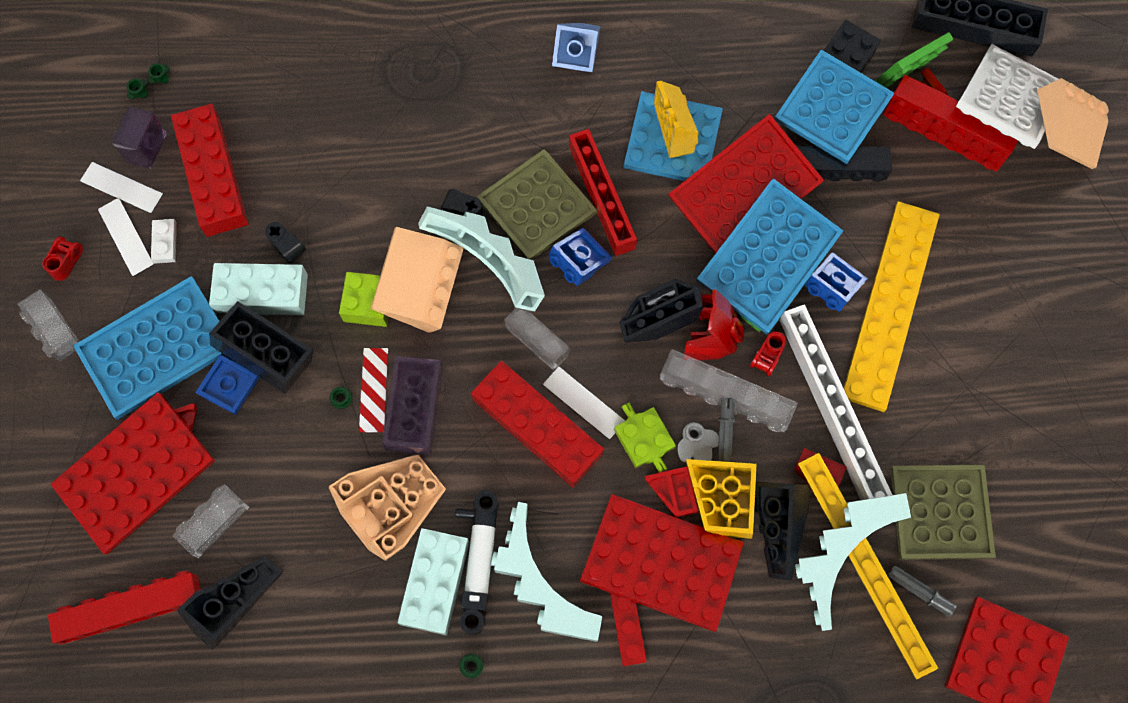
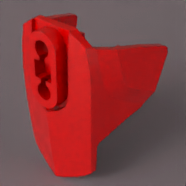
[683,289,744,361]

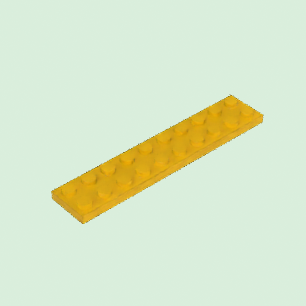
[843,201,940,412]

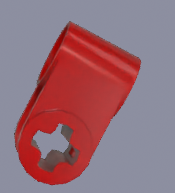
[42,236,83,281]
[750,332,786,377]

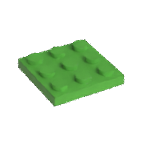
[875,32,953,88]

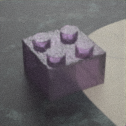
[112,106,167,170]

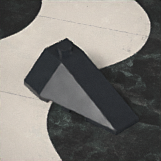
[177,557,282,650]

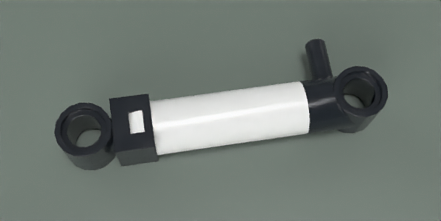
[455,491,499,635]

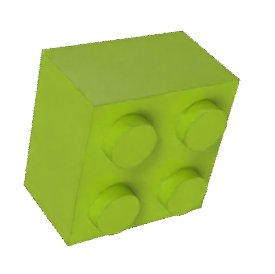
[339,272,389,327]

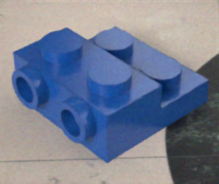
[548,228,612,286]
[805,252,868,312]

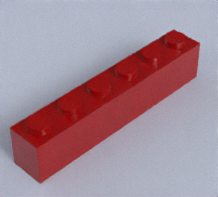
[569,129,637,257]
[48,571,201,645]

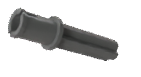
[718,397,736,462]
[888,566,957,617]

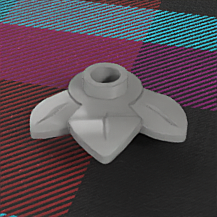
[677,422,719,463]

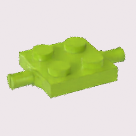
[613,402,676,473]

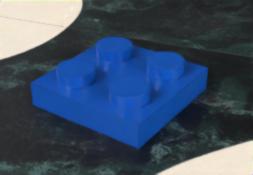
[195,355,260,415]

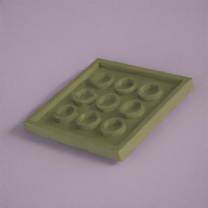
[477,149,597,260]
[890,465,996,560]

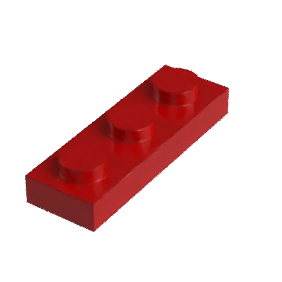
[610,594,647,667]

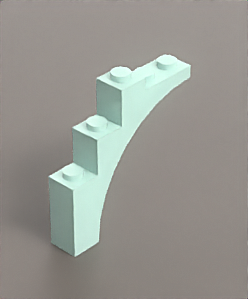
[418,207,545,312]
[795,493,911,631]
[491,502,602,642]

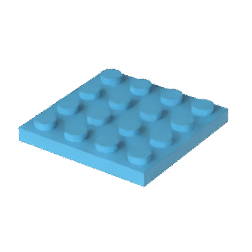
[774,50,894,164]
[623,91,723,181]

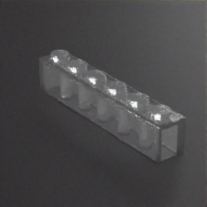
[659,349,798,432]

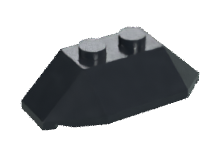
[620,278,704,343]

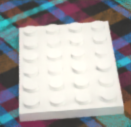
[956,44,1059,149]

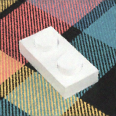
[151,219,177,264]

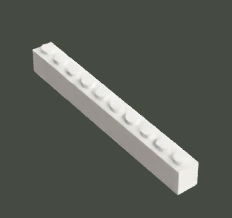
[779,304,892,500]

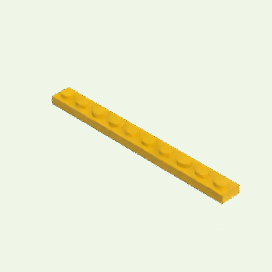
[798,453,938,680]

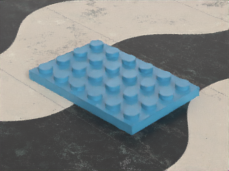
[695,179,843,334]
[73,276,225,420]

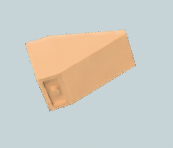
[329,454,446,561]

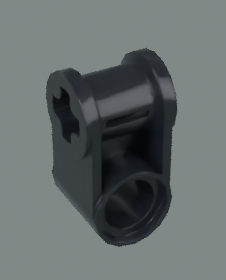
[440,189,483,216]
[265,222,307,264]

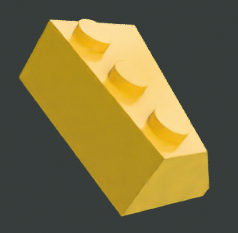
[653,81,699,158]
[686,459,756,539]

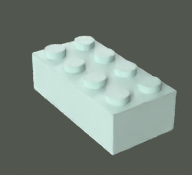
[209,263,308,315]
[398,528,470,635]

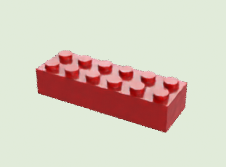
[883,75,1018,172]
[171,104,249,237]
[471,360,604,488]

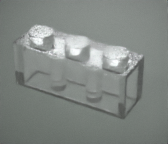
[17,289,80,361]
[505,308,569,370]
[173,484,249,558]

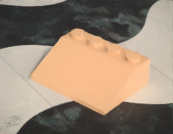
[1037,78,1109,169]
[370,227,464,333]

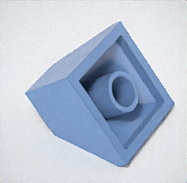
[552,23,601,72]

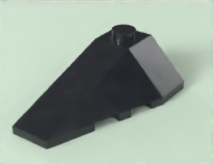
[754,481,810,580]

